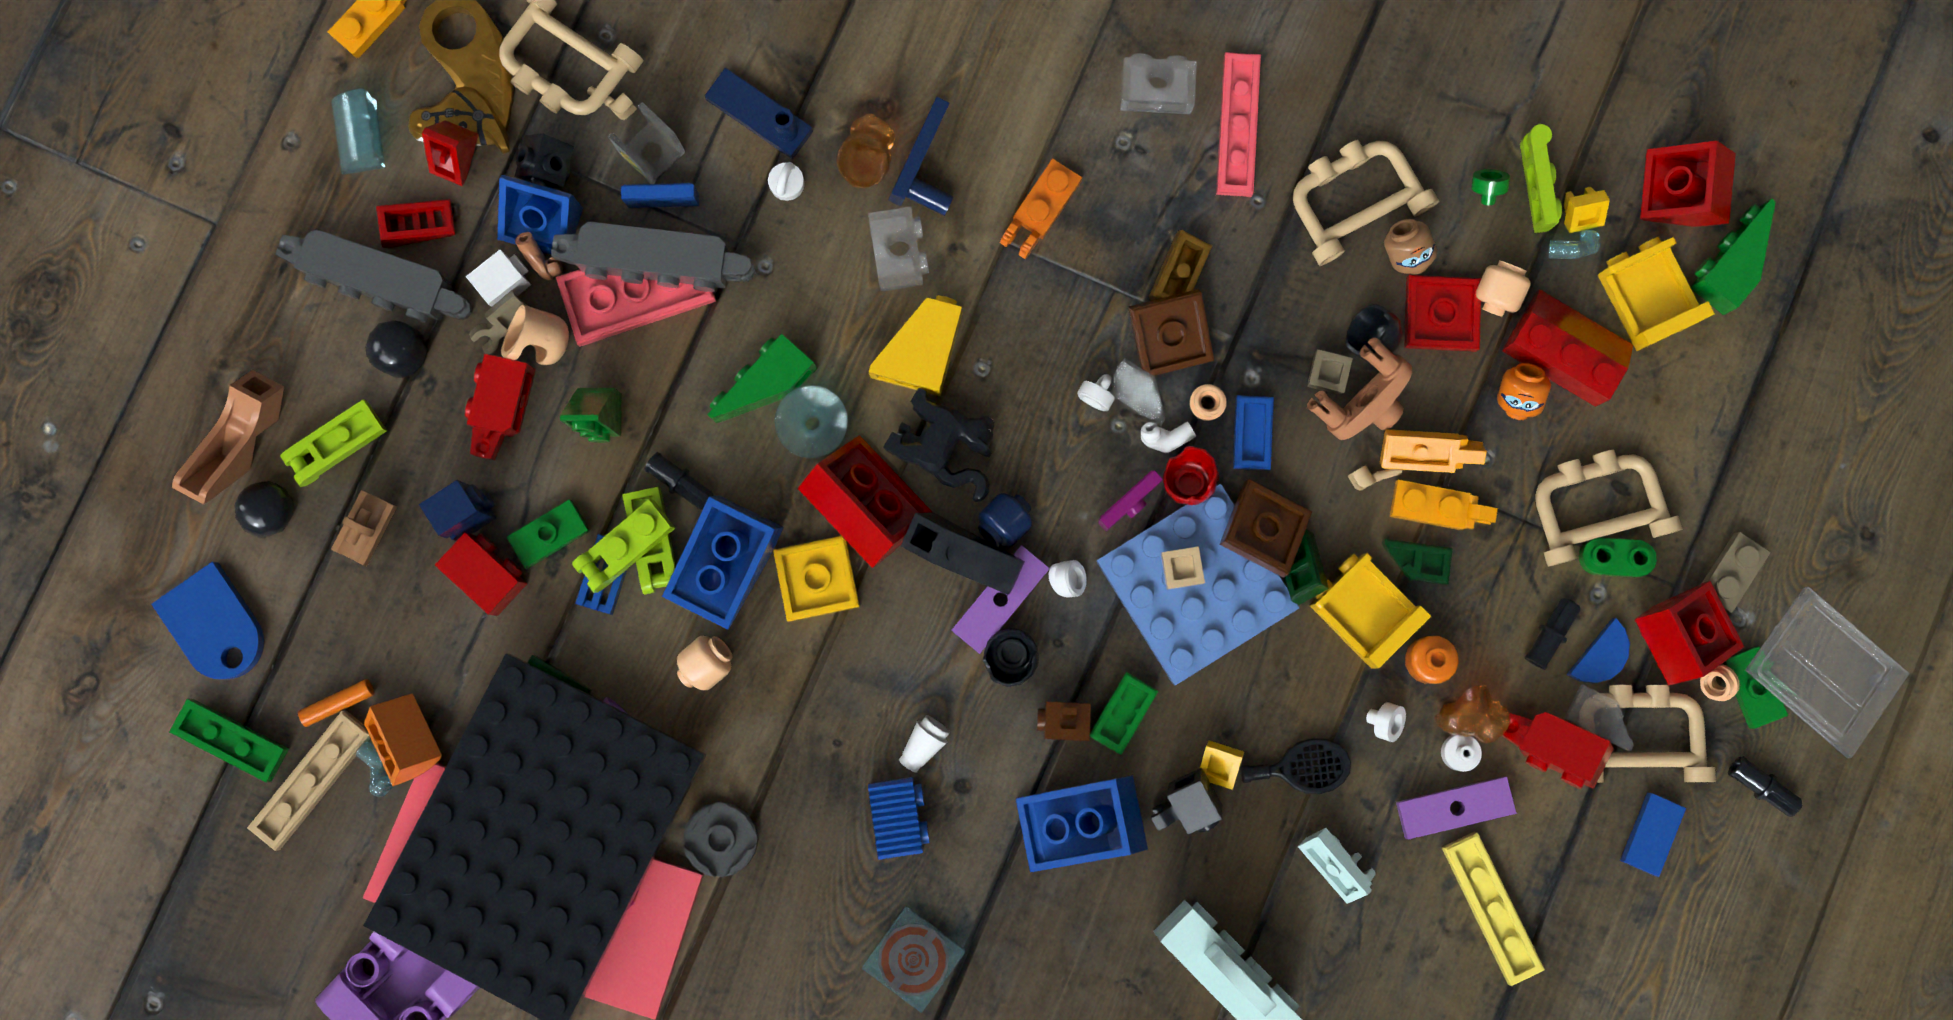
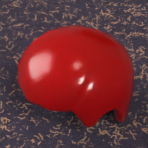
[1163,446,1219,505]

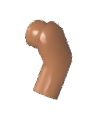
[515,232,563,280]

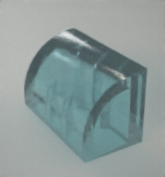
[331,88,385,175]

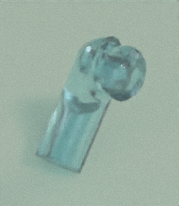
[1549,230,1601,259]
[356,741,393,797]

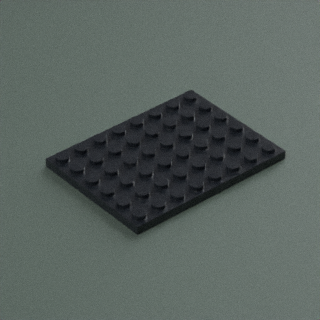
[363,653,707,1020]

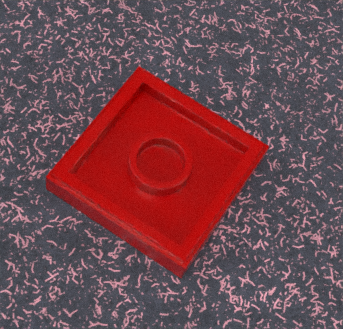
[1404,275,1481,352]

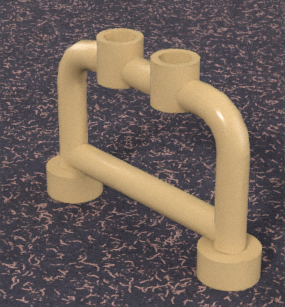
[499,0,643,115]
[1293,140,1440,266]
[1535,449,1683,567]
[1577,685,1716,783]

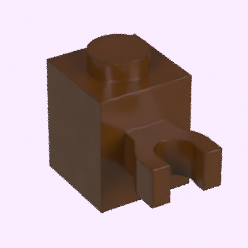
[1037,701,1091,741]

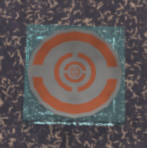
[861,906,966,1013]

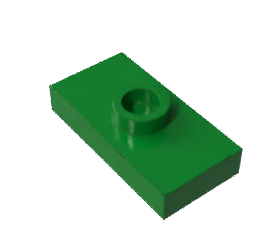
[507,499,590,569]
[1722,646,1789,729]
[1090,672,1158,755]

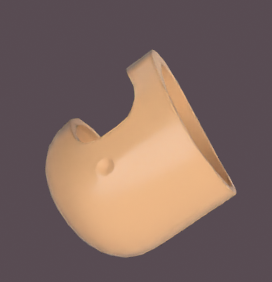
[501,305,569,365]

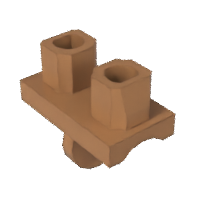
[331,490,397,566]

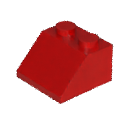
[1640,141,1736,227]
[1635,581,1744,686]

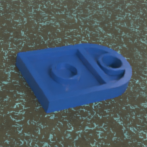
[151,562,264,679]

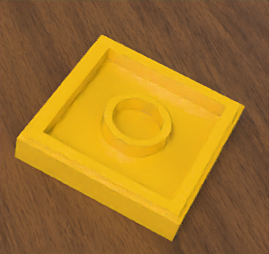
[773,536,860,622]

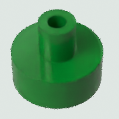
[1471,169,1510,205]

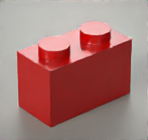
[435,532,527,616]

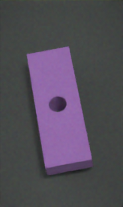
[951,545,1050,654]
[1396,776,1517,839]

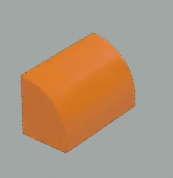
[364,693,442,786]

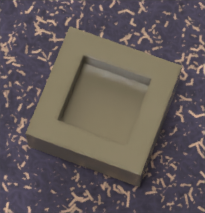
[1307,349,1353,395]

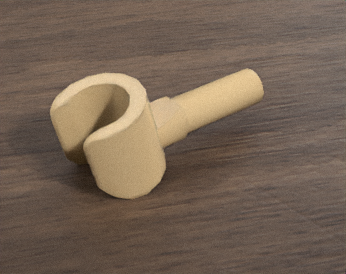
[587,86,637,120]
[1348,465,1402,491]

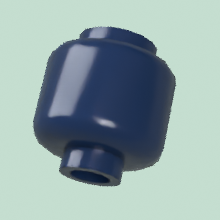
[978,493,1032,547]

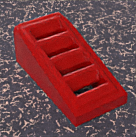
[376,199,455,248]

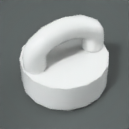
[768,162,805,201]
[1077,374,1115,411]
[1048,560,1087,598]

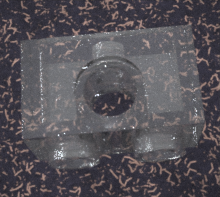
[1120,54,1197,114]
[868,206,929,292]

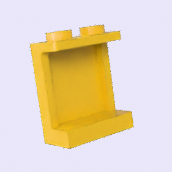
[1598,236,1715,351]
[1309,553,1431,669]

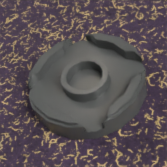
[684,802,758,877]

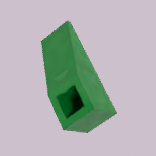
[1690,198,1776,315]
[707,333,817,423]
[560,388,622,443]

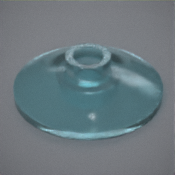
[775,385,848,458]

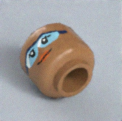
[1384,219,1437,275]

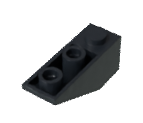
[901,512,1025,595]

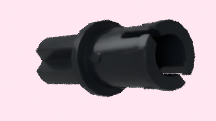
[644,452,714,510]
[1525,598,1581,670]
[1728,756,1803,817]

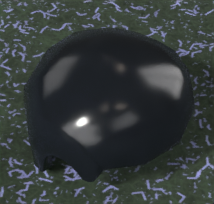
[1345,304,1403,362]
[365,320,427,378]
[234,481,293,538]
[983,628,1039,687]

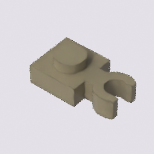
[469,290,527,354]

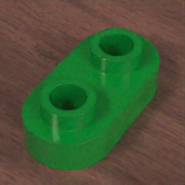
[1578,538,1657,578]

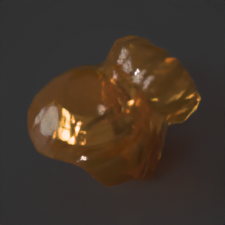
[836,114,895,188]
[1435,684,1511,743]

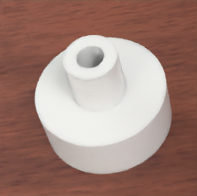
[1367,702,1406,742]
[1441,734,1482,772]

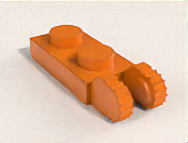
[1000,158,1083,259]

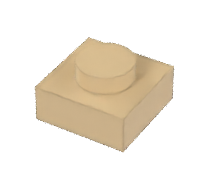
[1161,546,1205,590]

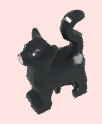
[883,388,994,502]

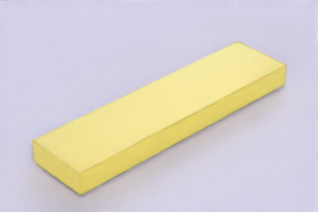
[1441,832,1545,986]

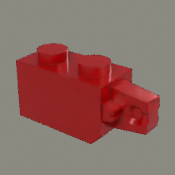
[465,354,536,460]
[1498,712,1614,789]

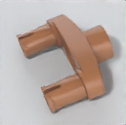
[1307,338,1412,440]

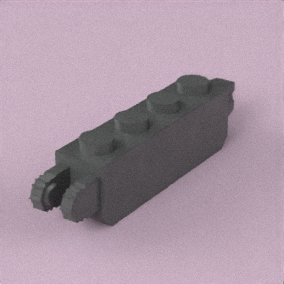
[551,222,756,292]
[275,229,473,323]

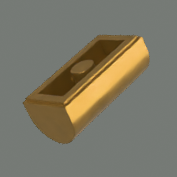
[1149,230,1212,301]

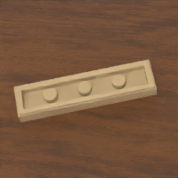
[247,710,370,851]

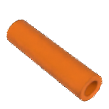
[298,679,375,727]

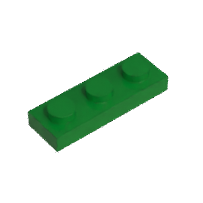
[169,699,289,783]

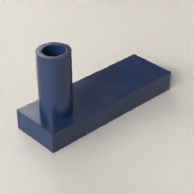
[705,68,813,160]
[888,97,954,216]

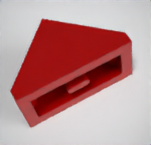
[422,120,479,187]

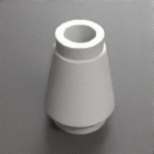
[899,715,950,773]

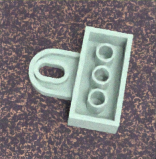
[1153,900,1302,1020]

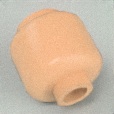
[1476,260,1531,317]
[677,636,732,690]

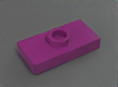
[1098,470,1163,532]

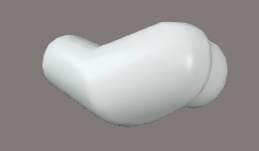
[1141,422,1196,453]

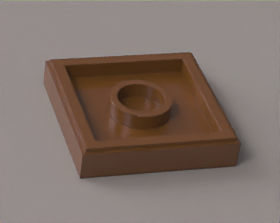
[1128,289,1214,378]
[1219,479,1312,577]

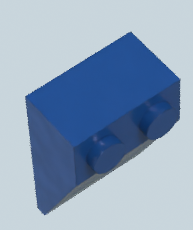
[662,495,784,629]
[1016,775,1148,872]

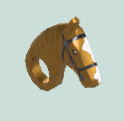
[408,0,514,154]

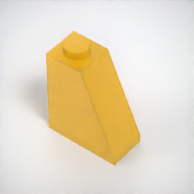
[869,295,963,396]

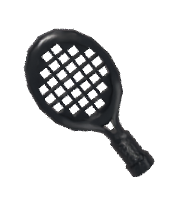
[1241,738,1351,794]

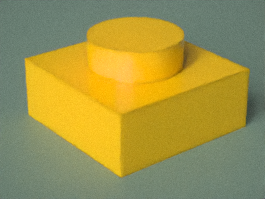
[1200,740,1244,790]

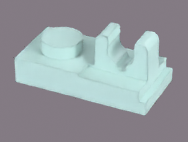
[1298,828,1376,904]

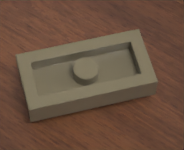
[1701,532,1771,614]

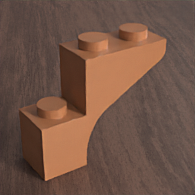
[172,370,284,504]

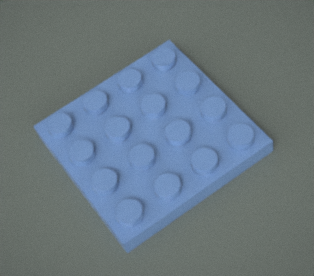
[1096,484,1299,686]

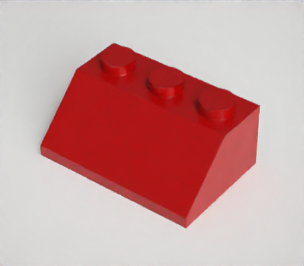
[1502,289,1634,407]
[797,435,932,568]

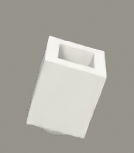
[466,250,531,307]

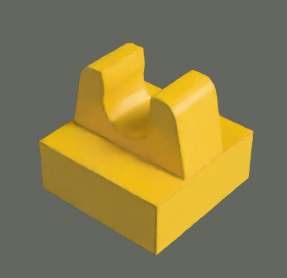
[1564,187,1610,233]

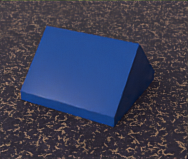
[497,175,583,255]

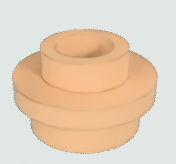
[1190,384,1226,421]
[1700,664,1740,701]

